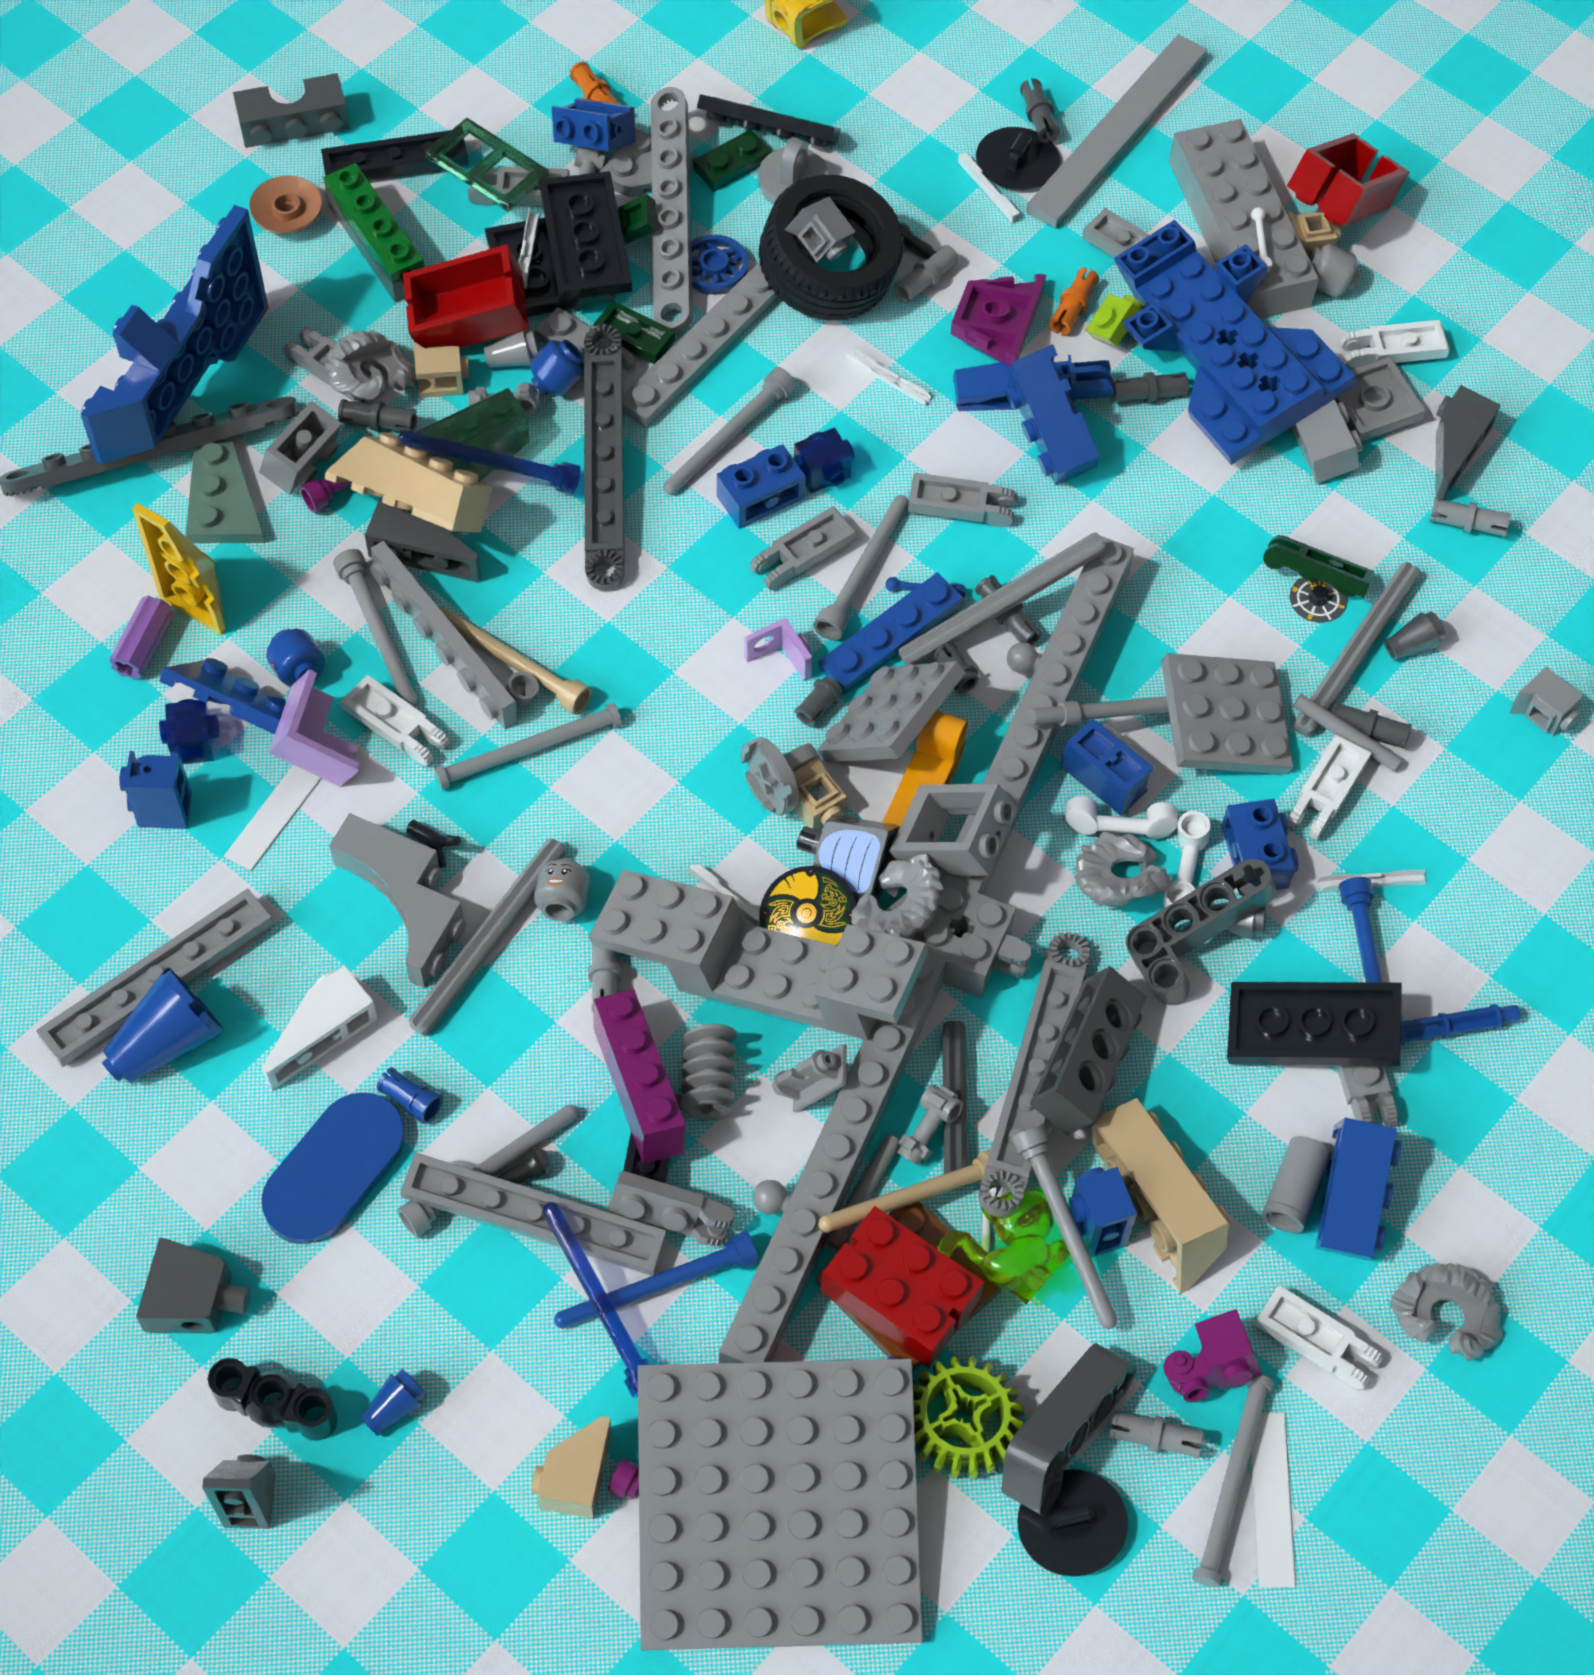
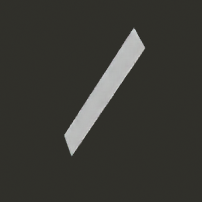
[224,765,321,871]
[1251,1413,1295,1588]

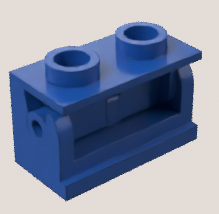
[552,98,636,151]
[1061,718,1154,816]
[119,751,192,829]

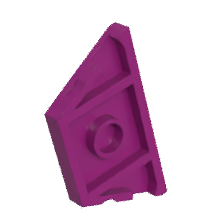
[951,274,1046,367]

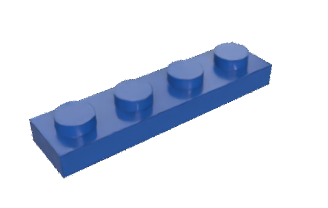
[818,572,963,695]

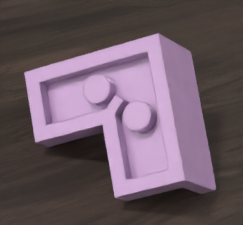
[268,669,361,787]

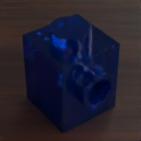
[794,427,855,494]
[159,699,220,764]

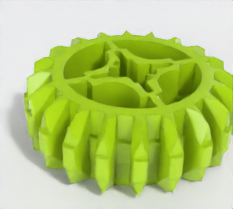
[913,1355,1025,1479]

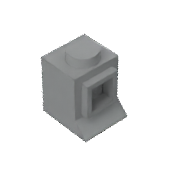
[785,197,856,262]
[1510,667,1584,736]

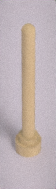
[439,607,592,715]
[818,1149,991,1233]

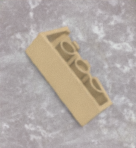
[324,432,492,532]
[1092,1098,1231,1294]

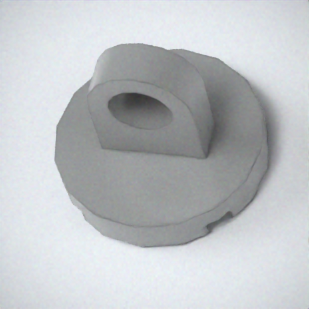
[758,137,829,204]
[740,737,820,816]

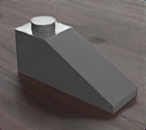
[1435,385,1501,500]
[365,498,481,583]
[202,1454,276,1529]

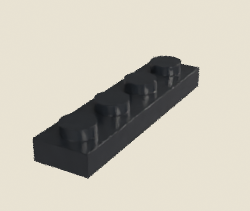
[697,94,841,147]
[321,129,469,179]

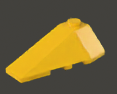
[132,503,226,635]

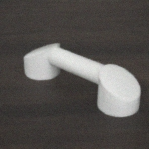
[1065,796,1179,840]
[1164,811,1210,908]

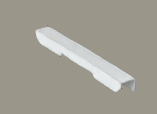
[958,152,1020,223]
[518,208,540,289]
[846,348,931,406]
[689,864,760,927]
[1318,869,1427,892]

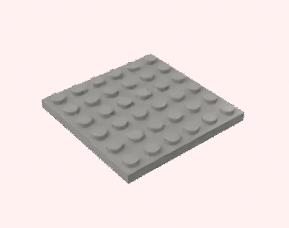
[638,1359,922,1651]

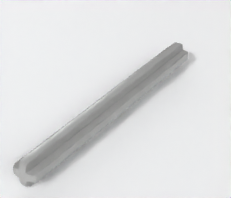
[898,532,1107,665]
[1294,562,1420,737]
[409,838,566,1036]

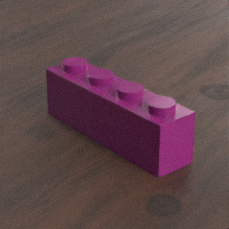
[593,989,686,1164]

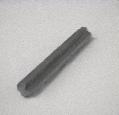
[942,1021,967,1174]

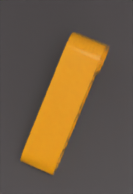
[882,710,968,861]

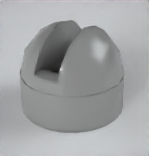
[506,672,539,707]

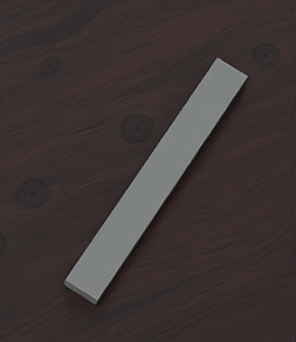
[1026,34,1207,228]

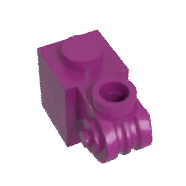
[1163,1309,1262,1402]

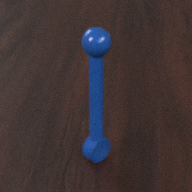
[885,577,966,598]

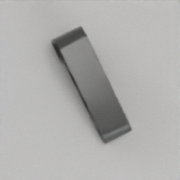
[1126,859,1276,1005]
[1001,1343,1137,1516]

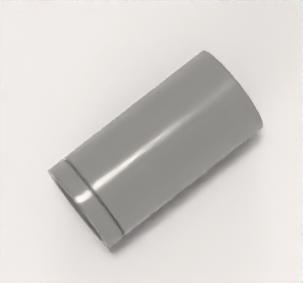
[1262,1136,1332,1233]

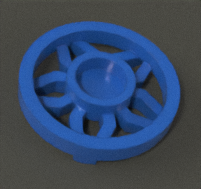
[691,234,748,295]

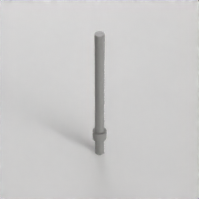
[1029,696,1169,726]

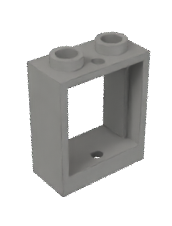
[889,783,1018,876]

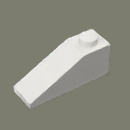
[262,965,378,1091]

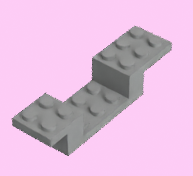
[589,869,929,1040]

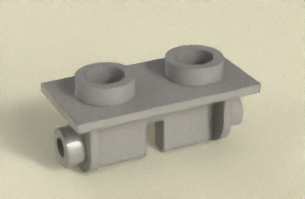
[772,1044,848,1112]

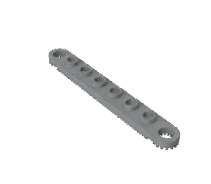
[651,87,693,336]
[978,932,1090,1217]

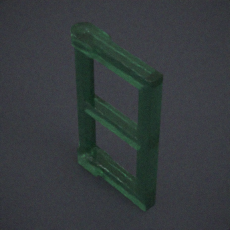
[424,117,548,212]

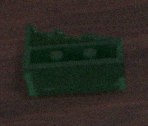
[408,388,530,482]

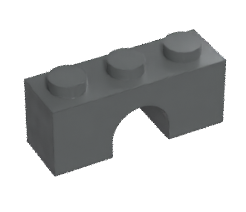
[233,73,350,148]

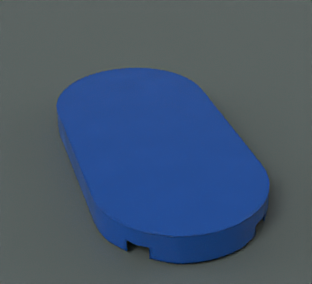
[261,1093,404,1244]

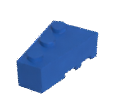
[1005,344,1099,485]
[1315,1117,1402,1260]

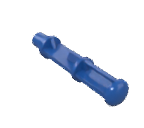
[1401,1004,1521,1045]

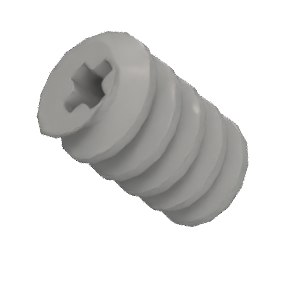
[680,1024,737,1120]

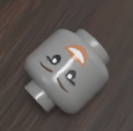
[534,858,591,922]

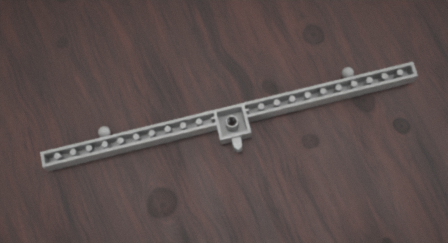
[719,536,1134,1363]

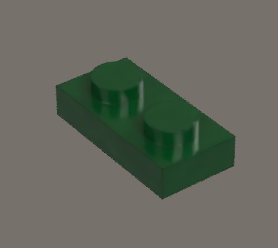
[693,129,771,191]
[593,300,675,364]

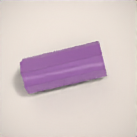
[109,595,174,680]

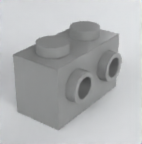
[1291,399,1363,484]
[259,401,342,495]

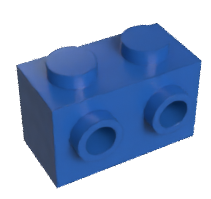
[717,444,806,529]
[1221,798,1299,890]
[1069,1167,1137,1257]

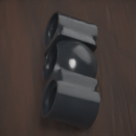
[207,1358,338,1441]

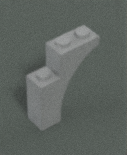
[329,813,466,988]

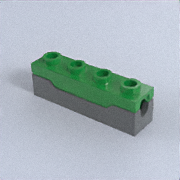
[323,163,425,303]

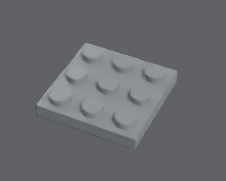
[1161,653,1293,774]
[817,661,966,762]

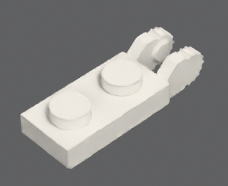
[1340,320,1450,369]
[340,675,450,767]
[1287,735,1372,840]
[1254,1285,1383,1390]

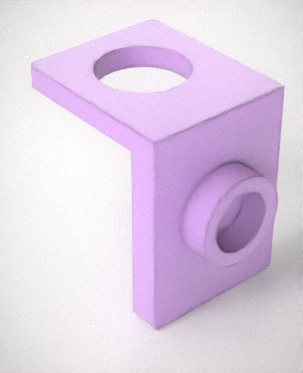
[744,618,812,680]

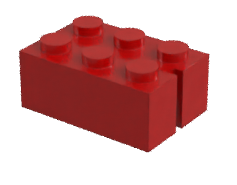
[1287,133,1410,226]
[403,244,529,349]
[820,1206,984,1369]

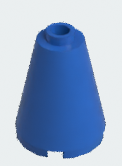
[102,968,224,1083]

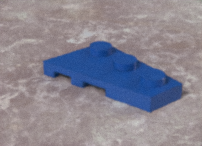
[159,658,286,734]

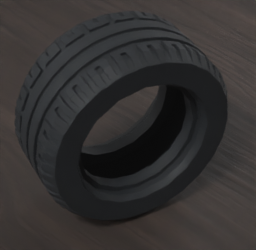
[758,174,904,320]

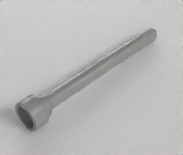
[663,367,796,495]
[813,495,908,641]
[333,549,418,708]
[397,1105,579,1238]
[1011,1124,1117,1329]

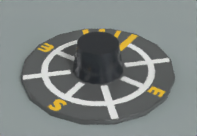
[1289,578,1347,623]

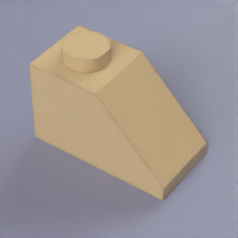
[531,1416,612,1519]

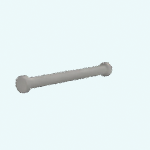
[434,703,622,790]
[1192,1375,1274,1587]

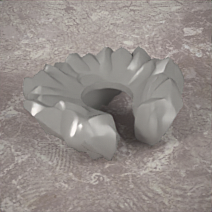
[325,330,417,400]
[1074,831,1172,907]
[851,854,943,939]
[1390,1263,1503,1361]

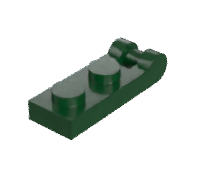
[1263,535,1375,598]

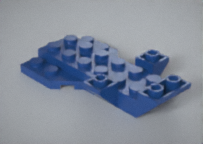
[81,205,269,464]
[1114,220,1357,465]

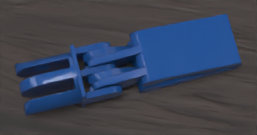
[953,355,1114,411]

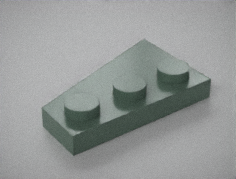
[186,441,265,543]

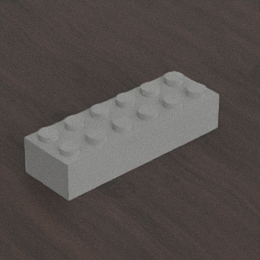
[1169,119,1319,319]

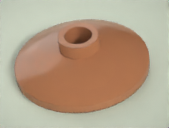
[249,176,322,234]

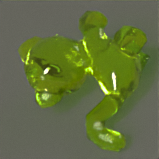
[936,1188,1070,1305]

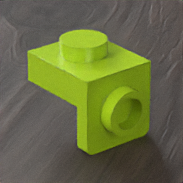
[1085,293,1144,347]

